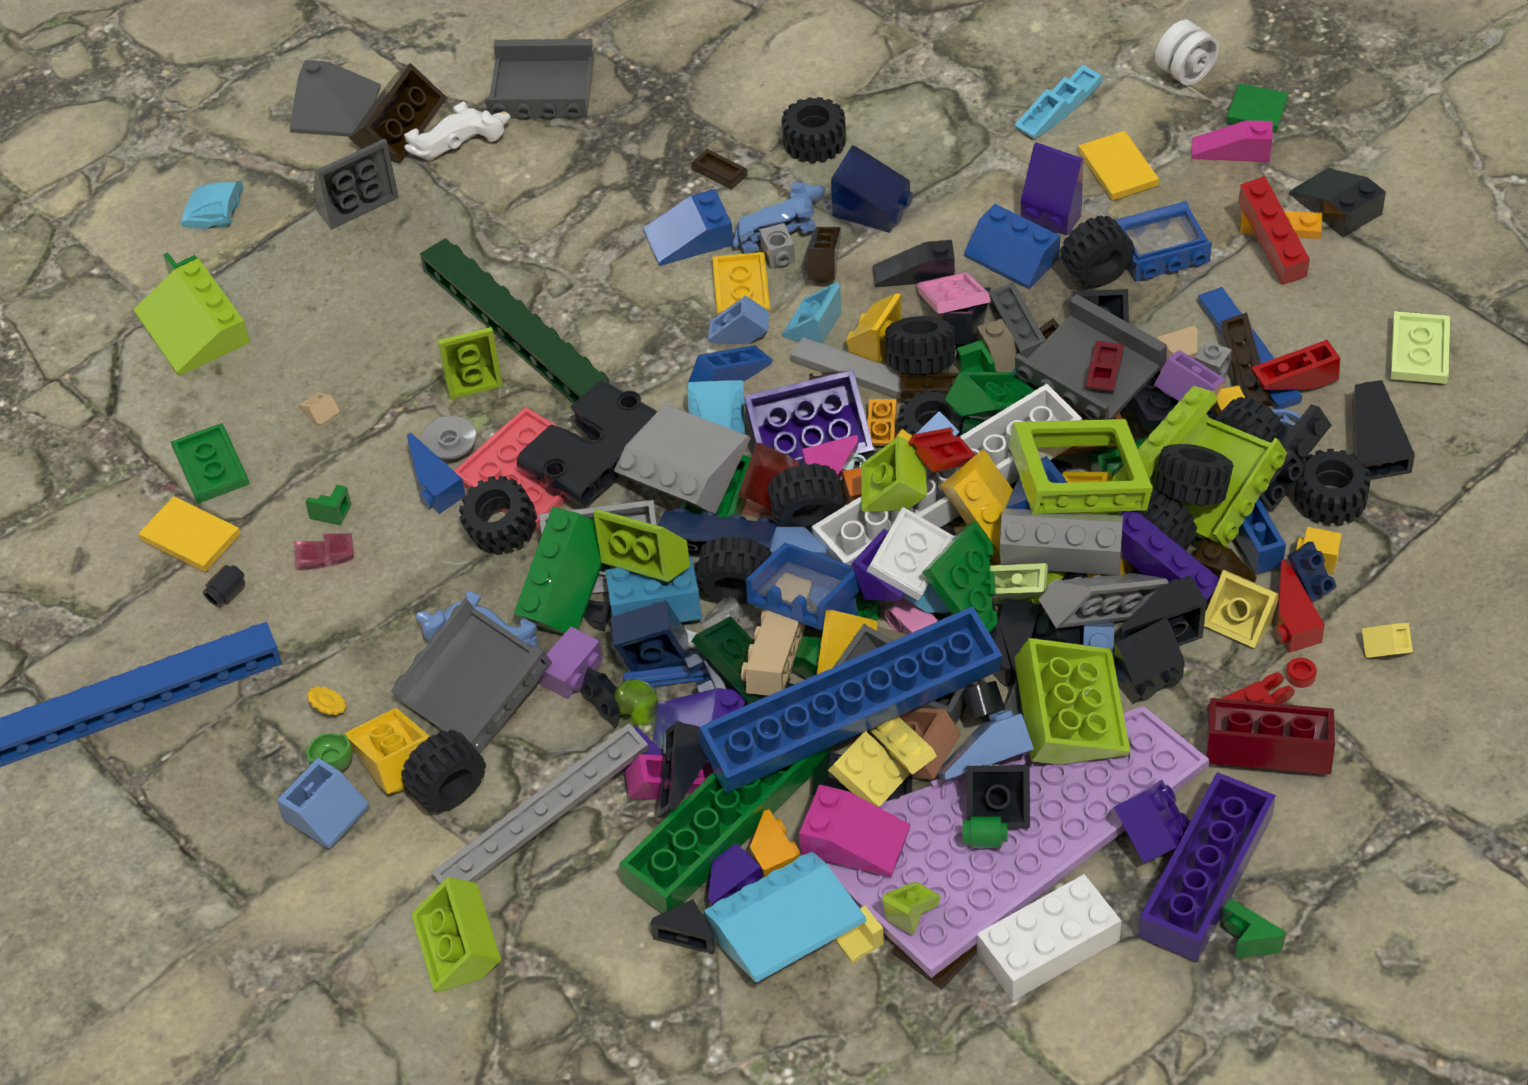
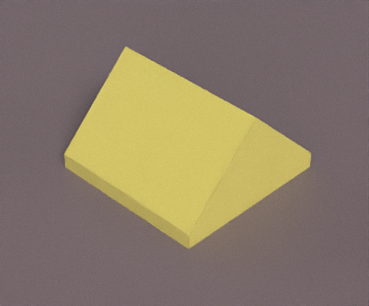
[1204,570,1279,649]

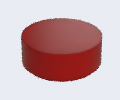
[1285,657,1317,688]

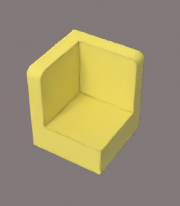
[1362,623,1413,658]
[834,906,884,962]

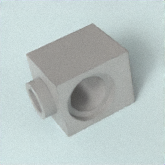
[759,223,795,269]
[1194,340,1232,378]

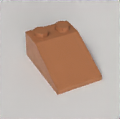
[847,708,961,779]

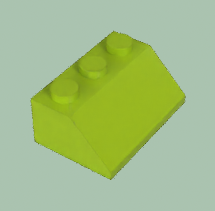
[593,509,690,582]
[411,877,501,992]

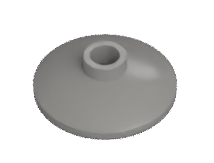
[421,416,477,460]

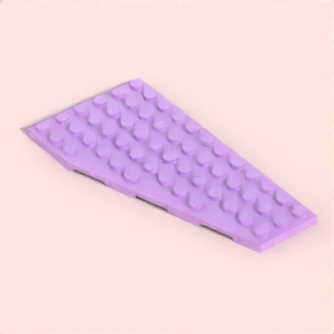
[824,706,1209,978]

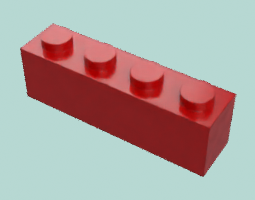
[1238,176,1310,285]

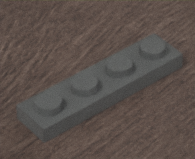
[989,282,1045,358]

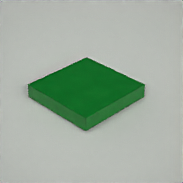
[1226,83,1289,133]

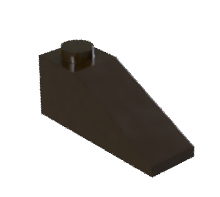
[808,227,841,284]

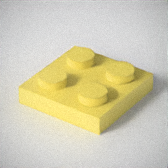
[828,731,910,807]

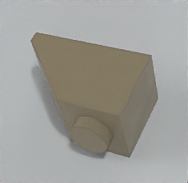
[977,319,1018,372]

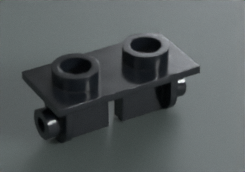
[580,668,635,728]

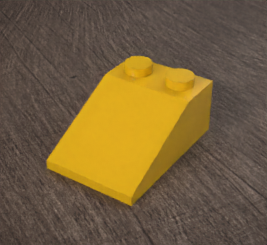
[344,707,430,794]

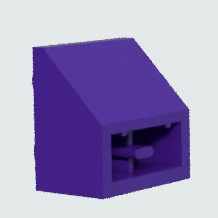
[1114,780,1190,863]

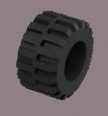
[782,97,846,163]
[1060,215,1135,288]
[886,316,955,374]
[898,390,968,437]
[1215,397,1285,443]
[1154,444,1234,505]
[1294,449,1371,526]
[768,463,845,532]
[459,476,537,554]
[1138,489,1197,551]
[697,536,771,604]
[401,730,486,813]

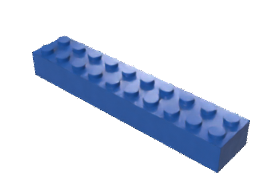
[698,606,1003,793]

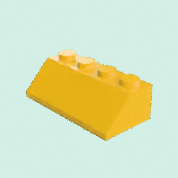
[940,449,1013,565]

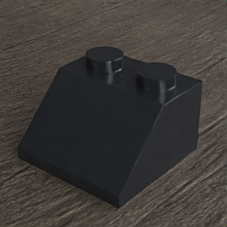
[1114,618,1185,704]

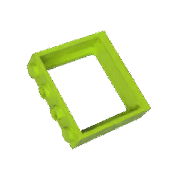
[1009,419,1153,514]

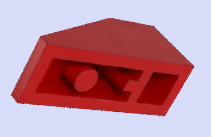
[1251,339,1340,390]
[1275,559,1325,653]

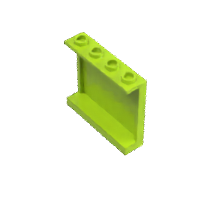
[1149,413,1287,547]

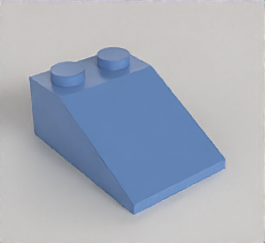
[936,709,1034,780]

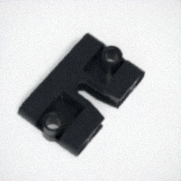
[516,380,658,507]

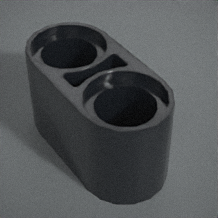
[963,681,1005,720]

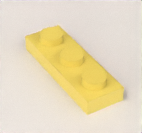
[869,716,937,775]

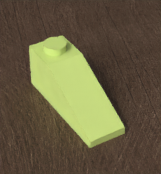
[990,563,1048,604]

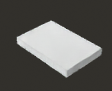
[867,507,954,601]

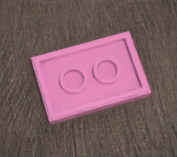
[917,272,990,314]

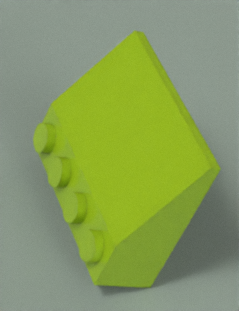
[133,258,250,376]
[1014,638,1131,765]

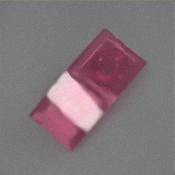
[293,533,354,570]

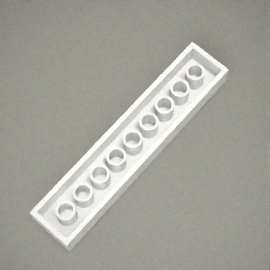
[812,384,1082,566]

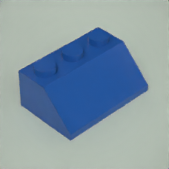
[964,204,1060,289]

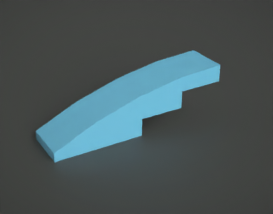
[1015,64,1103,139]

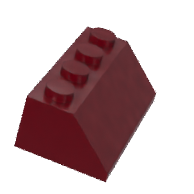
[1206,698,1335,775]

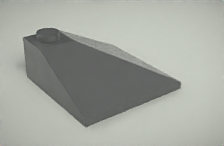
[290,60,381,137]
[313,139,399,230]

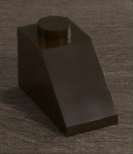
[1194,539,1257,591]

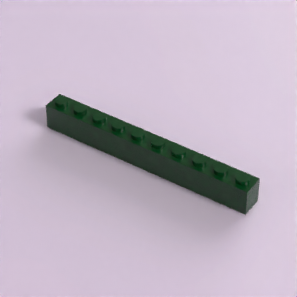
[420,238,610,404]

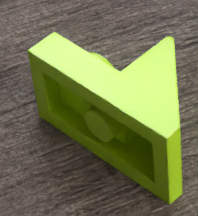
[882,881,941,935]

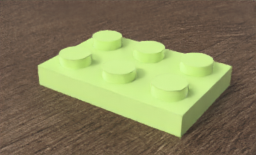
[1390,311,1450,384]

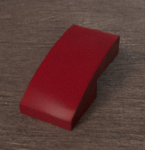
[1086,341,1124,392]

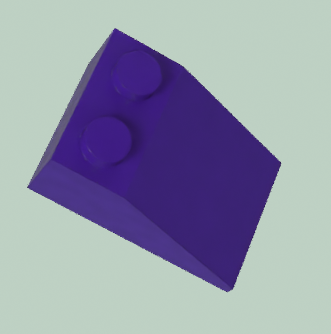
[1020,142,1084,236]
[653,688,748,755]

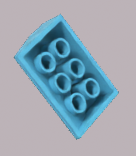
[704,851,867,983]

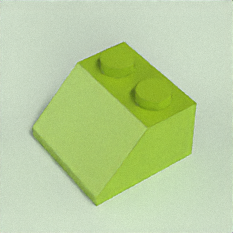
[861,436,927,512]

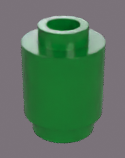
[963,816,1008,848]

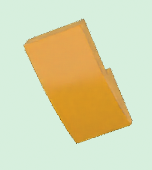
[867,399,897,446]

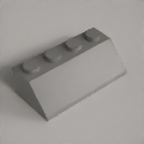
[1000,508,1123,575]
[1039,573,1169,628]

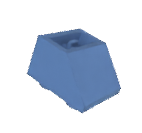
[277,758,370,849]

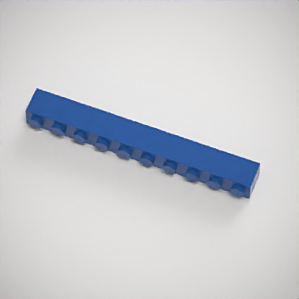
[0,621,282,767]

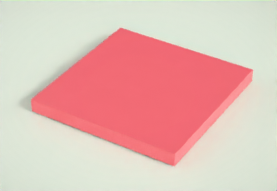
[454,407,569,532]

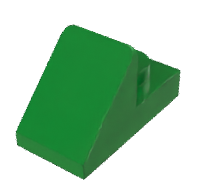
[1221,898,1286,958]

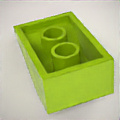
[438,327,503,400]

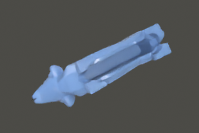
[733,182,825,254]
[415,590,538,647]

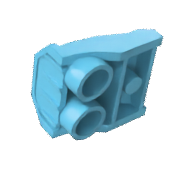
[181,181,244,229]
[688,380,745,434]

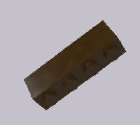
[349,63,446,163]

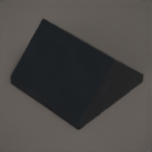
[966,765,1030,828]

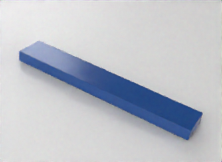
[1198,287,1302,409]

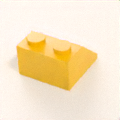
[846,293,902,364]

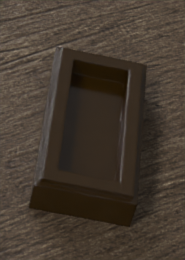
[691,149,748,190]

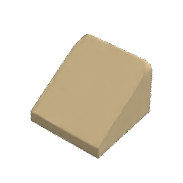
[298,392,340,425]

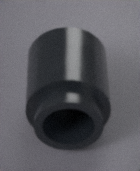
[203,565,245,607]

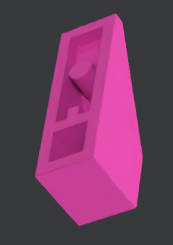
[1192,121,1273,162]
[625,754,714,799]

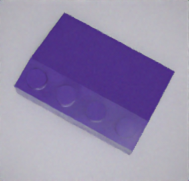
[744,370,874,477]

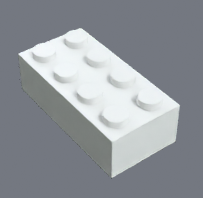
[977,874,1122,1001]

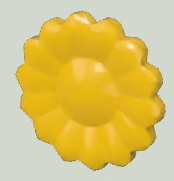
[307,686,347,715]

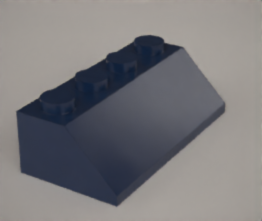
[657,508,779,556]

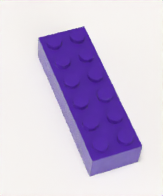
[1138,772,1276,962]

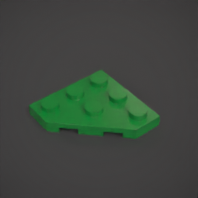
[922,521,997,632]

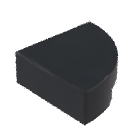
[584,600,611,632]

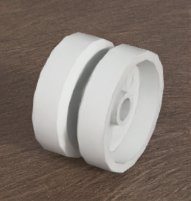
[1155,19,1219,86]

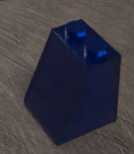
[831,145,913,233]

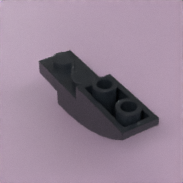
[1259,404,1332,512]

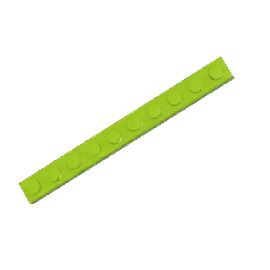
[1019,386,1218,605]

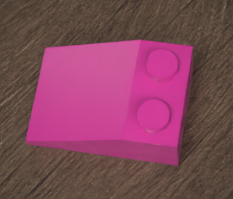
[799,785,911,877]

